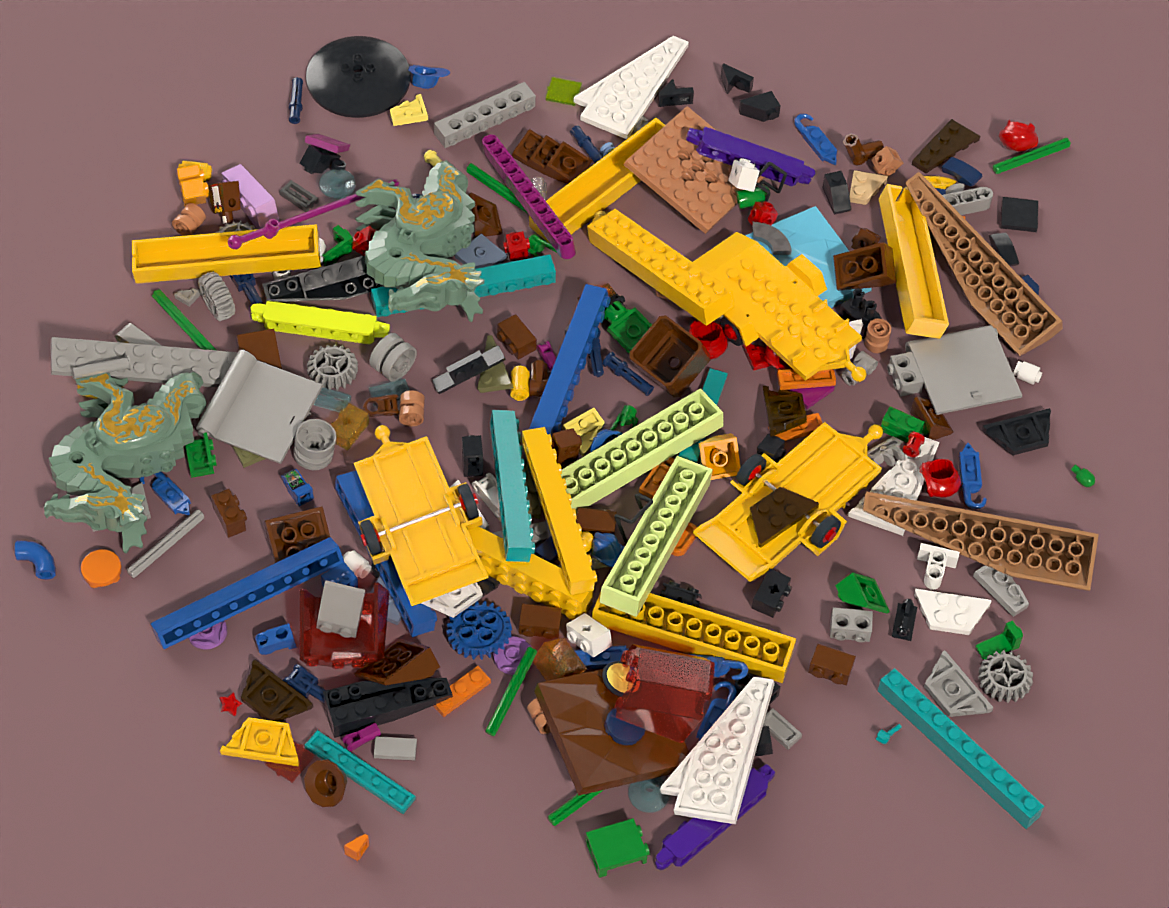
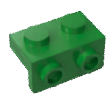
[186,433,217,478]

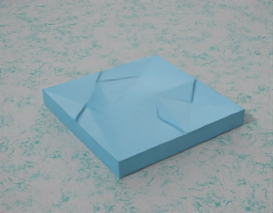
[745,206,872,308]

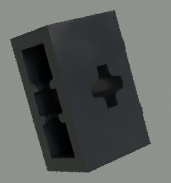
[462,435,483,477]
[752,569,792,618]

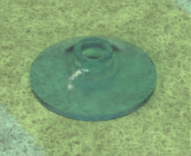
[319,169,355,199]
[628,777,670,813]

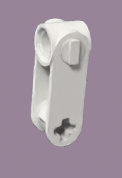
[472,473,501,522]

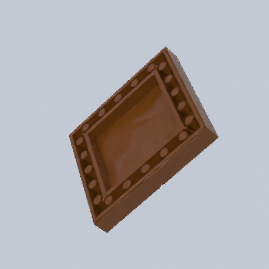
[534,660,690,796]

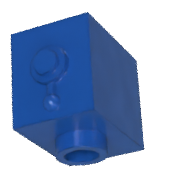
[321,562,358,588]

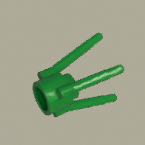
[528,234,557,257]
[610,405,639,431]

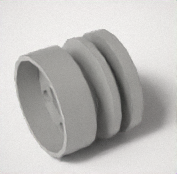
[293,419,337,470]

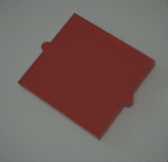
[265,741,315,783]

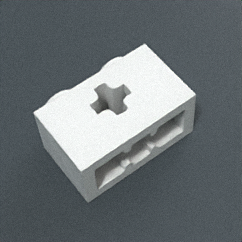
[729,158,759,192]
[566,613,612,657]

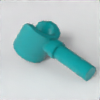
[876,724,902,744]

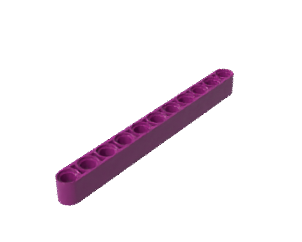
[482,135,576,259]

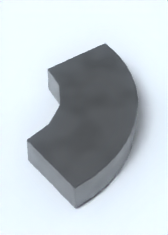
[753,222,792,255]

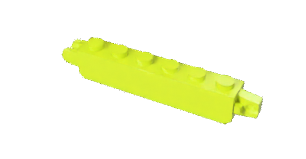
[250,301,390,344]

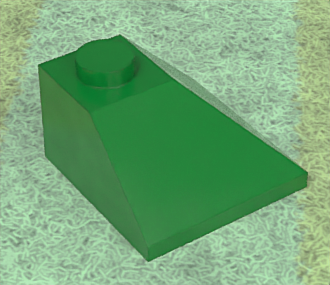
[835,573,890,614]

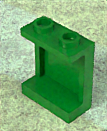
[585,818,650,878]

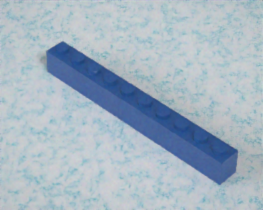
[529,284,610,438]
[335,471,437,637]
[150,537,344,649]

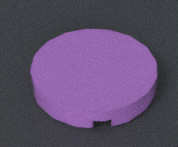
[189,620,227,650]
[493,636,532,675]

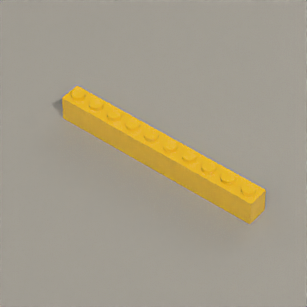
[522,427,597,595]

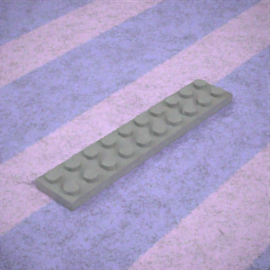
[51,337,238,388]

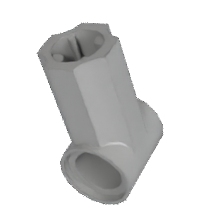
[842,351,878,386]

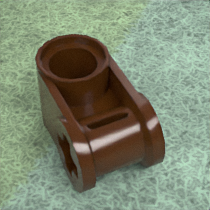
[363,394,400,417]

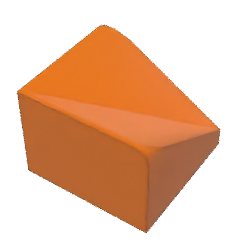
[344,834,369,861]

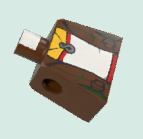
[208,181,241,224]

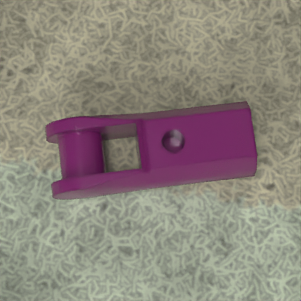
[537,341,557,373]
[342,723,381,751]

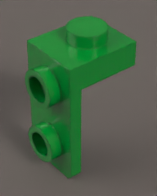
[323,225,353,266]
[975,621,1023,660]

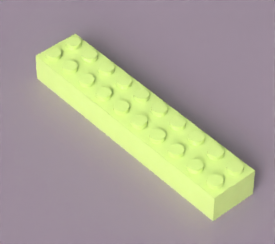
[561,388,723,514]
[600,456,713,617]

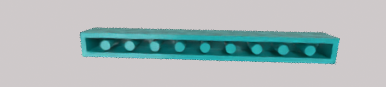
[371,255,556,317]
[490,410,535,562]
[878,668,1044,829]

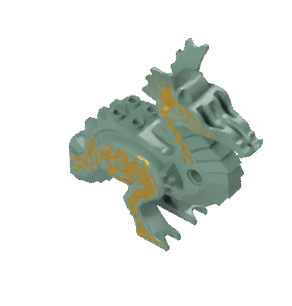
[356,160,485,322]
[44,372,206,553]

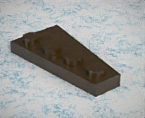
[911,119,981,173]

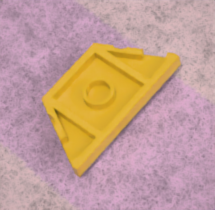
[220,717,299,766]

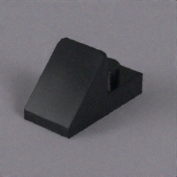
[721,63,754,94]
[658,79,694,107]

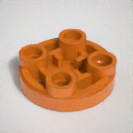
[81,549,122,588]

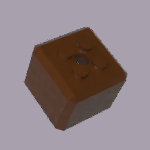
[629,315,710,397]

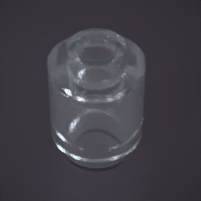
[531,177,547,201]

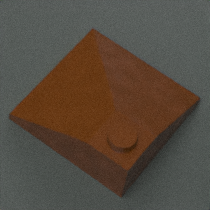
[264,506,330,563]
[354,639,440,685]

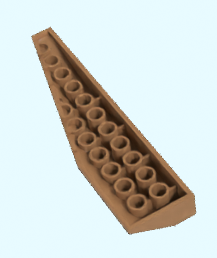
[905,172,1063,357]
[863,491,1099,591]

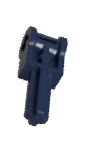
[229,273,263,305]
[588,328,604,377]
[283,664,326,704]

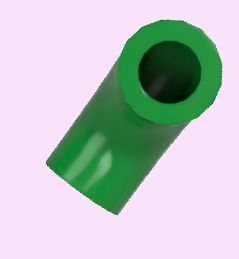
[736,185,770,209]

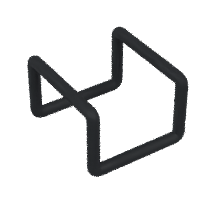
[756,162,787,202]
[614,494,653,543]

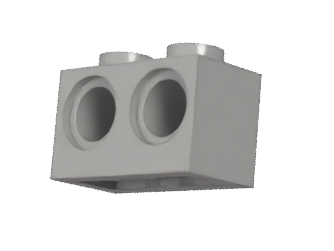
[887,352,924,397]
[830,607,873,642]

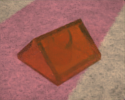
[533,638,587,681]

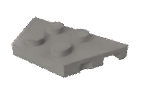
[924,650,993,717]

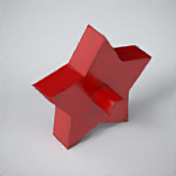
[220,692,243,716]

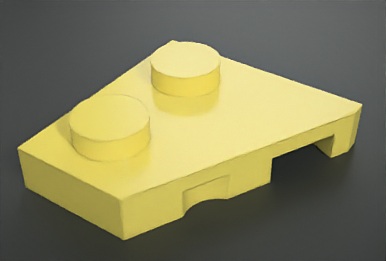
[390,94,428,126]
[562,408,605,457]

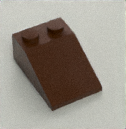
[833,242,896,291]

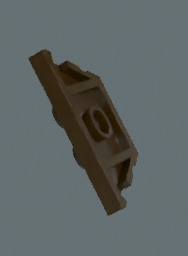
[763,386,807,437]
[750,487,819,548]
[241,659,313,722]

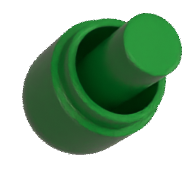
[1071,464,1095,487]

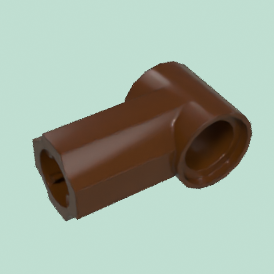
[529,360,548,396]

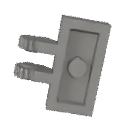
[867,437,905,467]

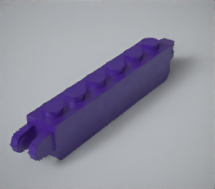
[686,127,816,186]
[655,764,775,870]

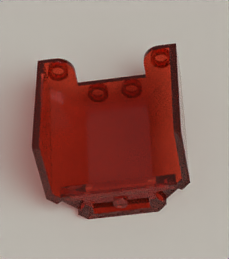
[300,582,389,669]
[615,644,715,743]

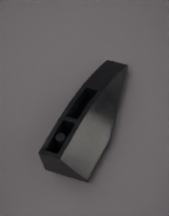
[262,255,379,302]
[323,678,453,738]

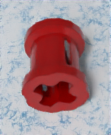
[902,432,925,457]

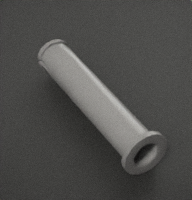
[71,355,132,379]

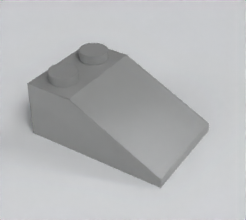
[316,580,365,638]

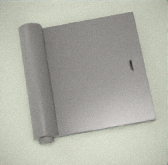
[905,325,1022,415]
[196,350,323,464]

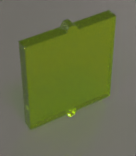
[546,77,582,106]

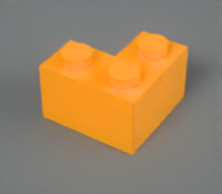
[177,164,209,206]

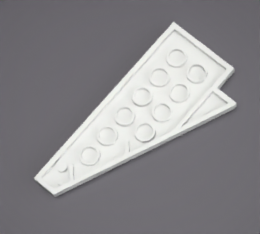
[574,36,689,139]
[660,677,774,824]

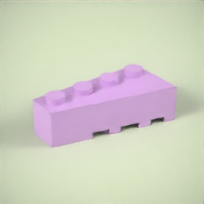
[222,164,280,229]

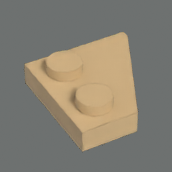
[849,170,888,205]

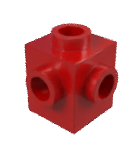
[748,201,778,226]
[352,226,376,256]
[503,231,530,262]

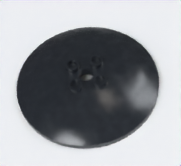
[306,36,411,118]

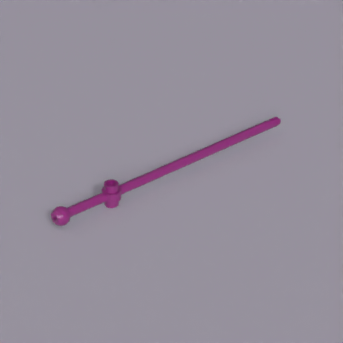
[228,179,399,249]

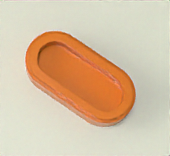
[672,522,697,556]

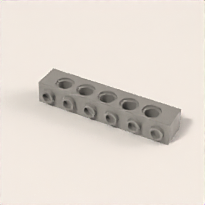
[434,82,536,148]

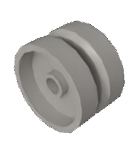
[369,333,417,382]

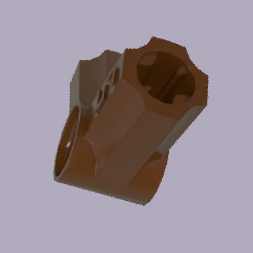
[843,133,884,166]

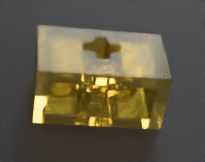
[330,403,369,451]

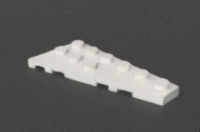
[848,437,940,536]

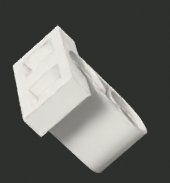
[917,543,960,589]

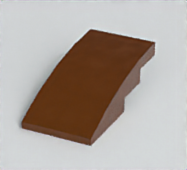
[511,129,593,184]

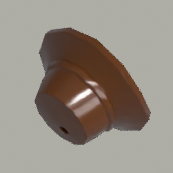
[304,759,347,807]

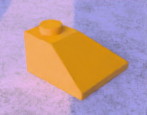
[699,433,741,480]

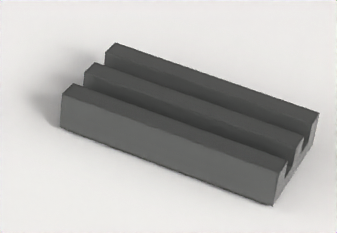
[279,180,319,212]

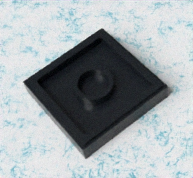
[1001,197,1038,232]

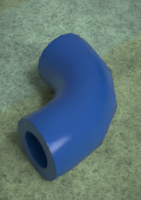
[15,541,56,579]

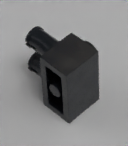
[839,288,882,339]

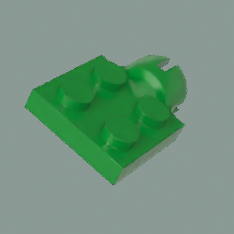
[604,301,652,353]

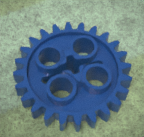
[446,601,512,660]

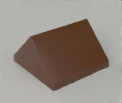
[469,192,503,238]
[910,396,953,440]

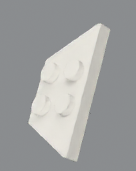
[421,582,483,618]
[914,589,991,635]

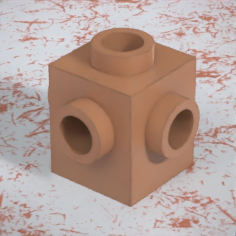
[871,146,904,177]

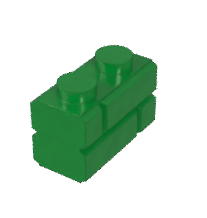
[881,406,925,443]

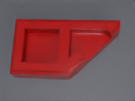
[742,344,771,371]

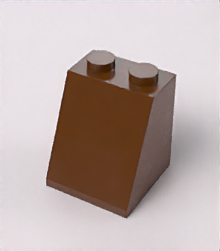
[237,328,282,369]

